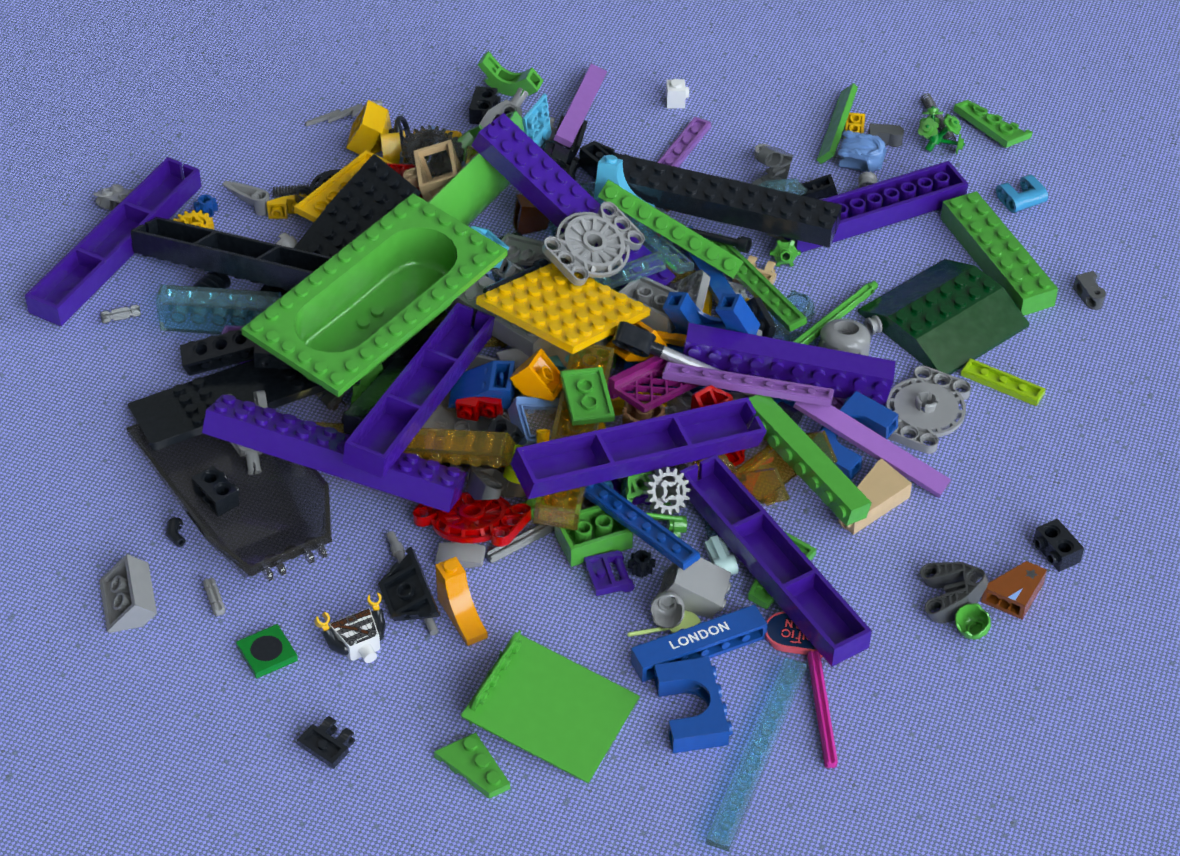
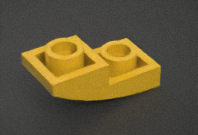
[844,112,865,138]
[380,132,402,164]
[267,194,307,219]

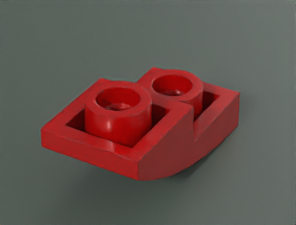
[455,397,503,421]

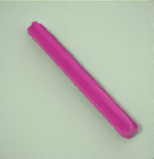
[807,650,838,769]

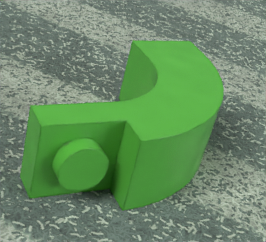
[477,51,544,96]

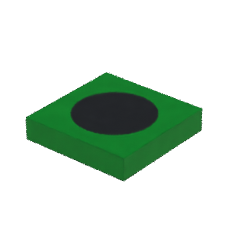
[236,624,298,679]

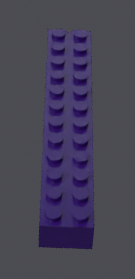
[471,113,676,289]
[25,157,202,326]
[343,303,495,479]
[202,394,466,513]
[510,397,767,499]
[680,455,872,667]

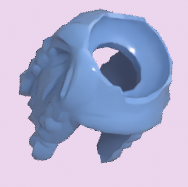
[838,130,887,173]

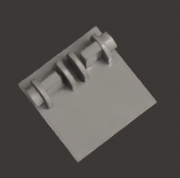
[93,184,134,211]

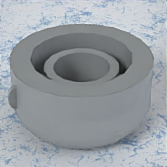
[818,318,871,356]

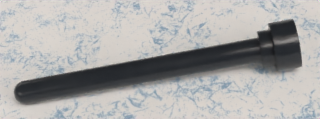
[688,227,752,253]
[483,258,549,293]

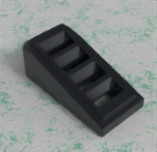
[794,174,838,199]

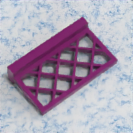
[608,356,699,413]

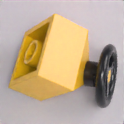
[346,100,411,155]

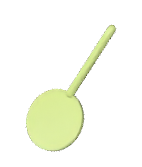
[627,610,701,637]

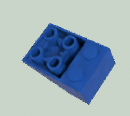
[448,361,515,409]

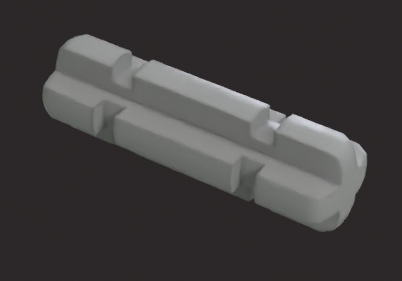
[203,578,226,617]

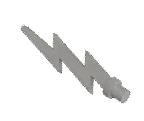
[305,100,383,126]

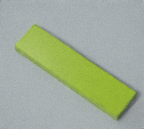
[961,358,1046,407]

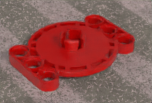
[413,492,531,547]

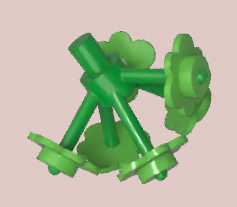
[918,106,965,154]

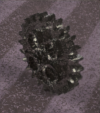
[401,125,464,177]

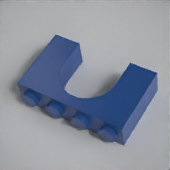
[662,292,761,335]
[811,391,898,481]
[654,657,733,753]

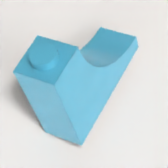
[593,155,655,213]

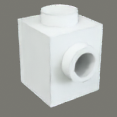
[666,79,689,109]

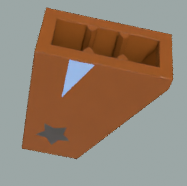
[981,561,1047,620]

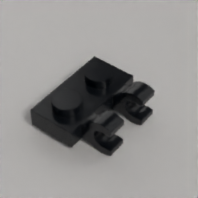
[297,716,355,769]

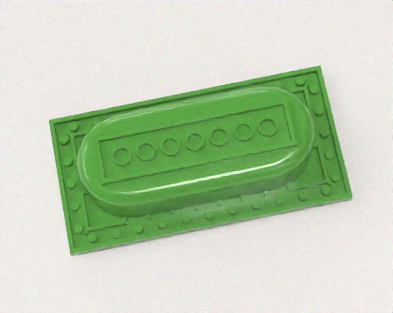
[242,193,508,397]

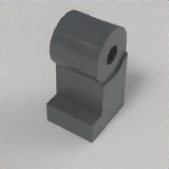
[868,123,904,147]
[1073,271,1106,310]

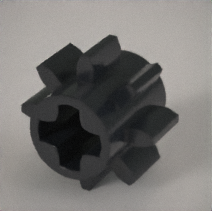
[628,550,656,578]

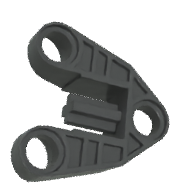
[751,146,793,191]
[466,460,526,500]
[920,562,988,623]

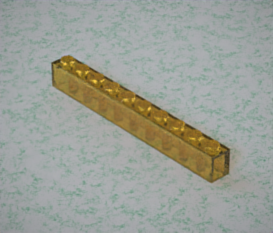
[315,422,515,468]

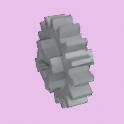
[643,467,691,515]

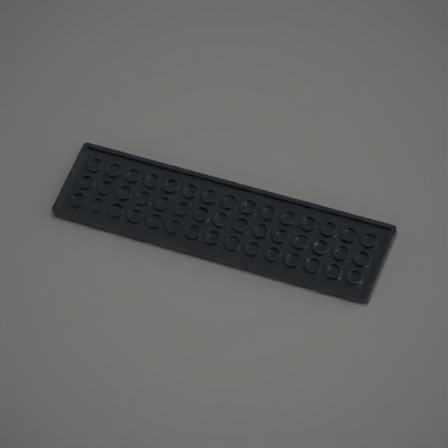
[128,310,448,451]

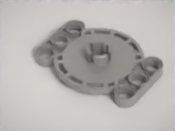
[541,202,645,286]
[886,366,971,454]

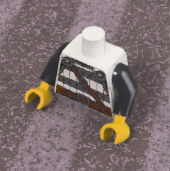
[314,592,386,663]

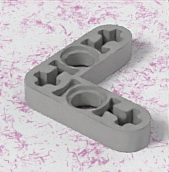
[668,270,710,311]

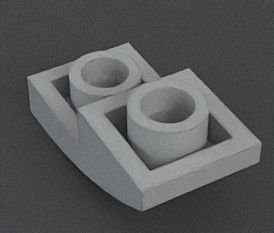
[435,542,486,569]

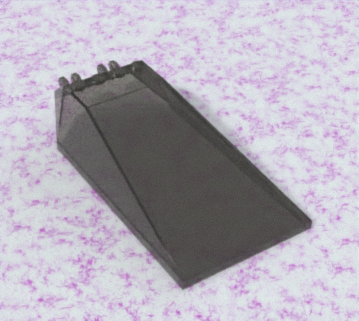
[126,424,332,581]

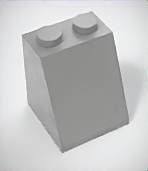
[658,557,731,618]

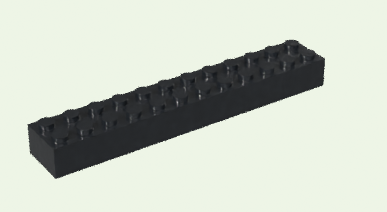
[616,153,842,248]
[131,217,332,291]

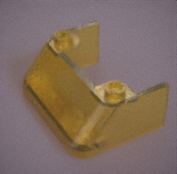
[732,430,837,506]

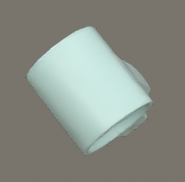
[705,535,738,575]

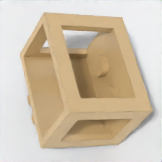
[403,140,462,202]

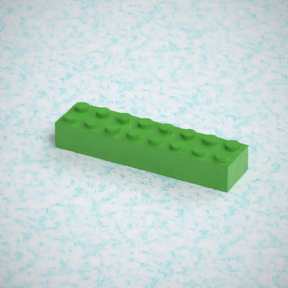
[940,191,1058,316]

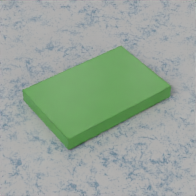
[560,367,615,426]

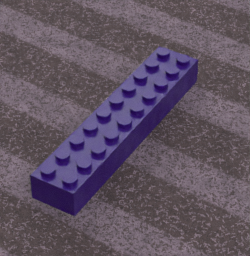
[784,161,968,253]
[682,323,896,406]

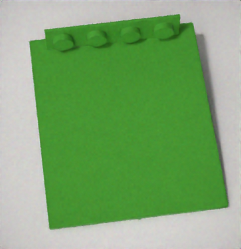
[461,630,640,783]

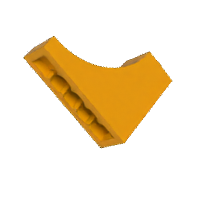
[435,556,488,646]

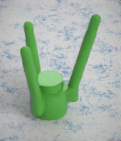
[646,512,687,538]

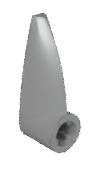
[223,181,270,216]

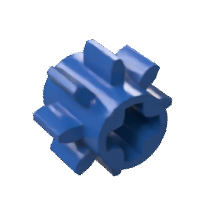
[193,194,218,217]

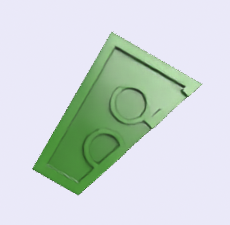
[434,732,510,799]

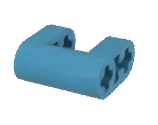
[996,174,1048,213]

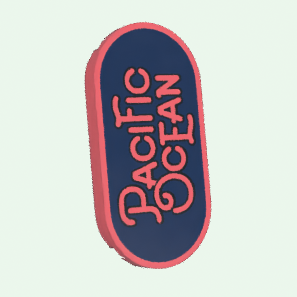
[765,612,824,658]

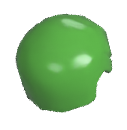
[955,603,991,640]

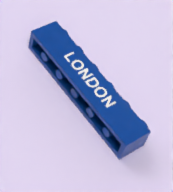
[631,605,768,682]

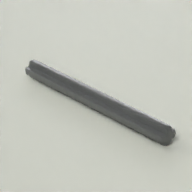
[486,499,596,563]

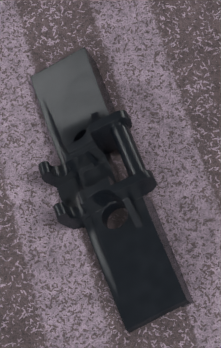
[541,115,588,180]

